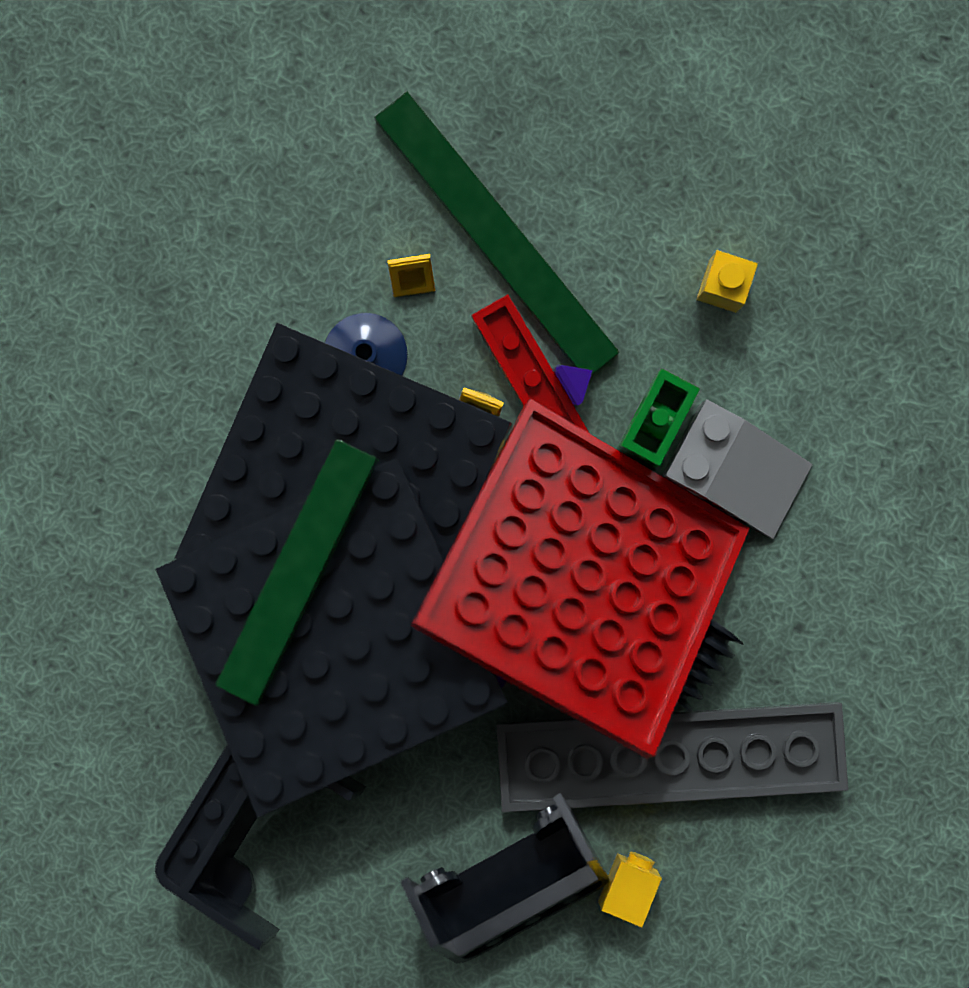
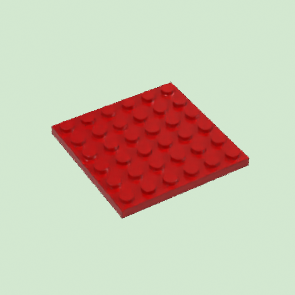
[411,399,750,759]

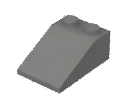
[661,399,812,539]

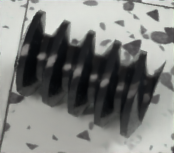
[677,619,744,713]

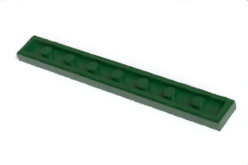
[374,91,619,376]

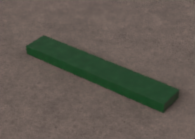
[216,439,379,705]

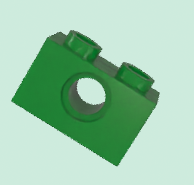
[616,368,700,469]

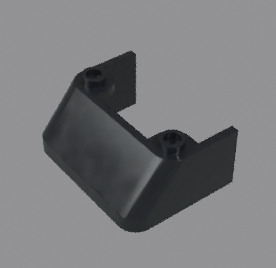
[155,744,366,950]
[400,793,610,964]

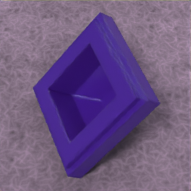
[553,365,593,405]

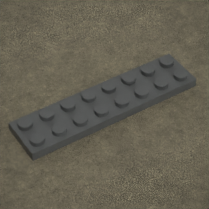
[496,702,849,812]

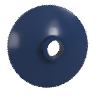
[325,313,408,376]

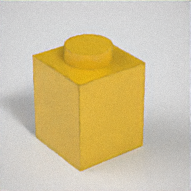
[696,250,758,313]
[598,851,662,927]

